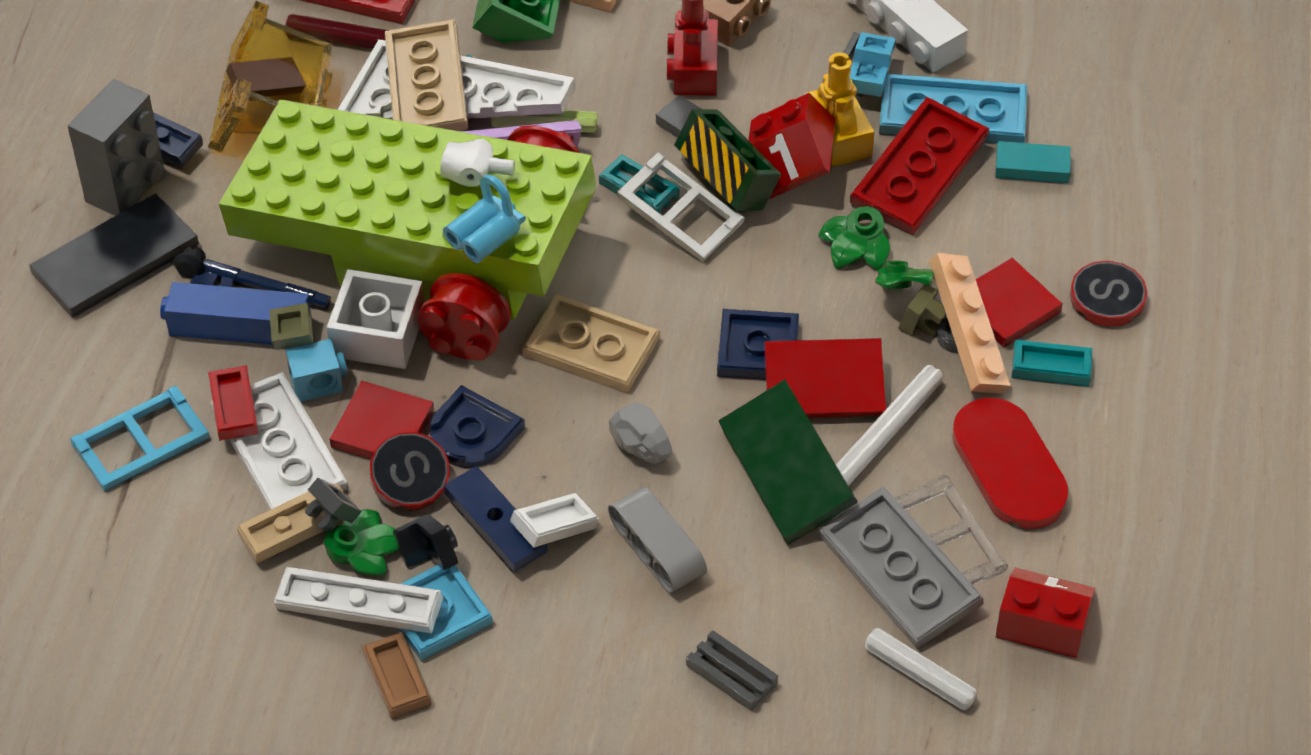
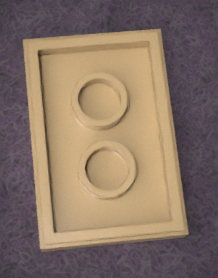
[522,294,660,393]

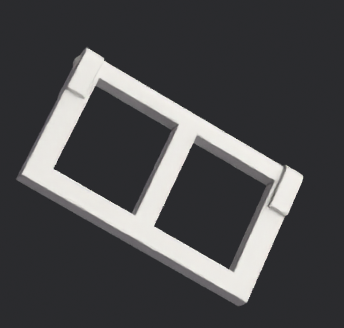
[617,152,745,263]

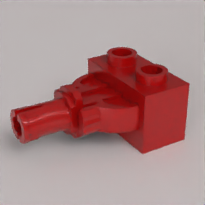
[667,0,718,96]

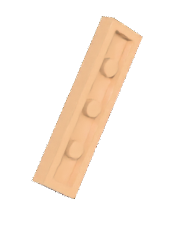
[929,253,1011,394]

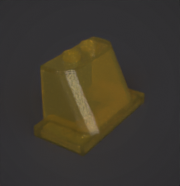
[208,1,333,152]

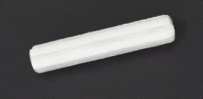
[865,628,977,710]

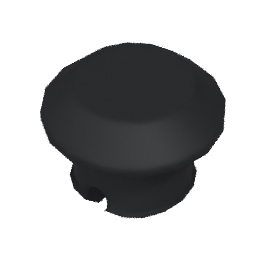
[173,246,206,278]

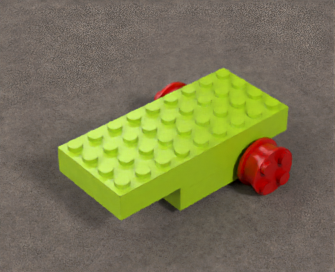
[219,99,597,361]

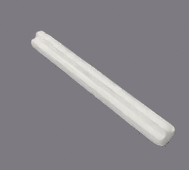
[836,365,943,486]

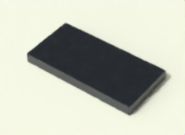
[29,193,199,317]

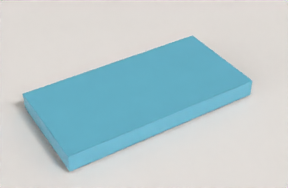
[879,74,1027,143]

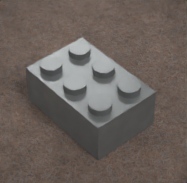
[68,79,165,216]

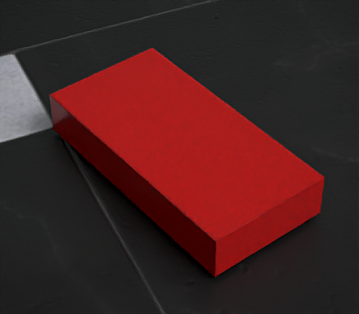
[208,365,259,441]

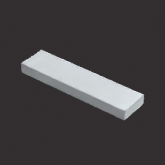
[274,567,444,634]

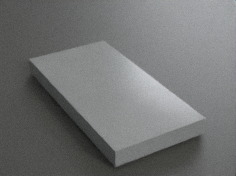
[818,486,984,649]

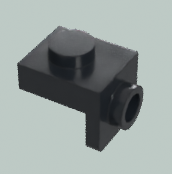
[393,514,459,570]

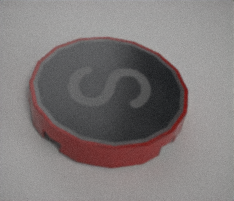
[1070,260,1148,327]
[370,432,450,510]

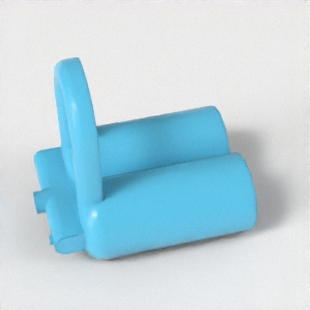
[443,175,526,263]

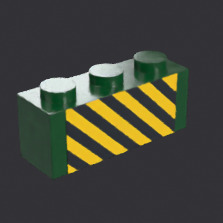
[674,109,782,212]

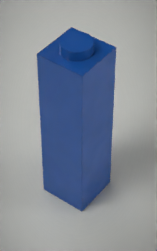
[160,282,312,347]

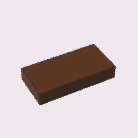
[226,57,306,100]

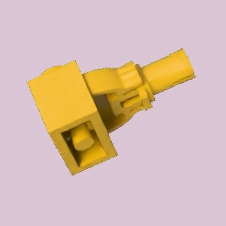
[806,52,874,167]

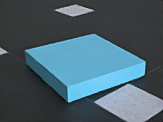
[398,565,493,661]

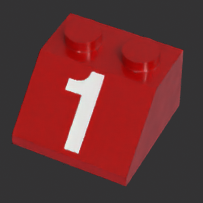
[748,93,836,199]
[995,567,1095,658]

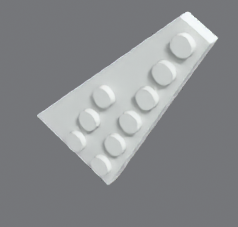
[338,39,576,120]

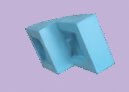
[850,32,896,97]

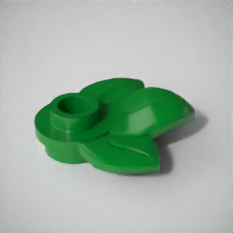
[818,206,890,270]
[875,261,935,289]
[324,509,399,575]

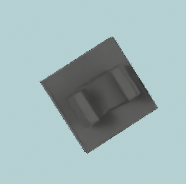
[305,478,362,532]

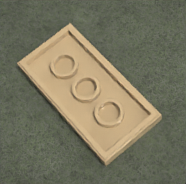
[385,19,469,131]

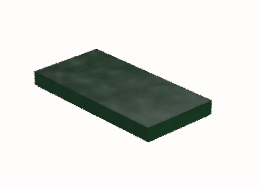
[718,379,858,544]

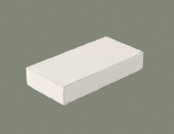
[510,493,599,548]

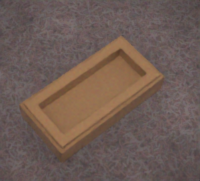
[362,632,431,719]

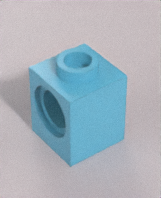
[285,339,347,402]

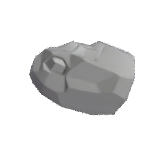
[609,402,672,464]

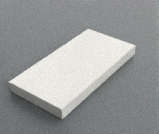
[211,372,348,510]

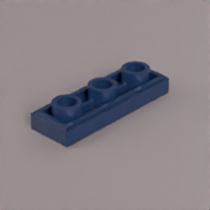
[444,466,548,572]

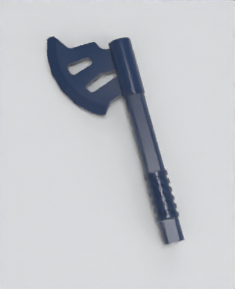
[190,259,331,309]

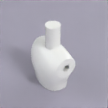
[440,139,515,186]

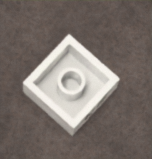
[327,269,424,369]

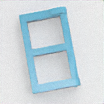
[70,385,210,491]

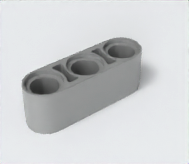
[608,487,707,593]

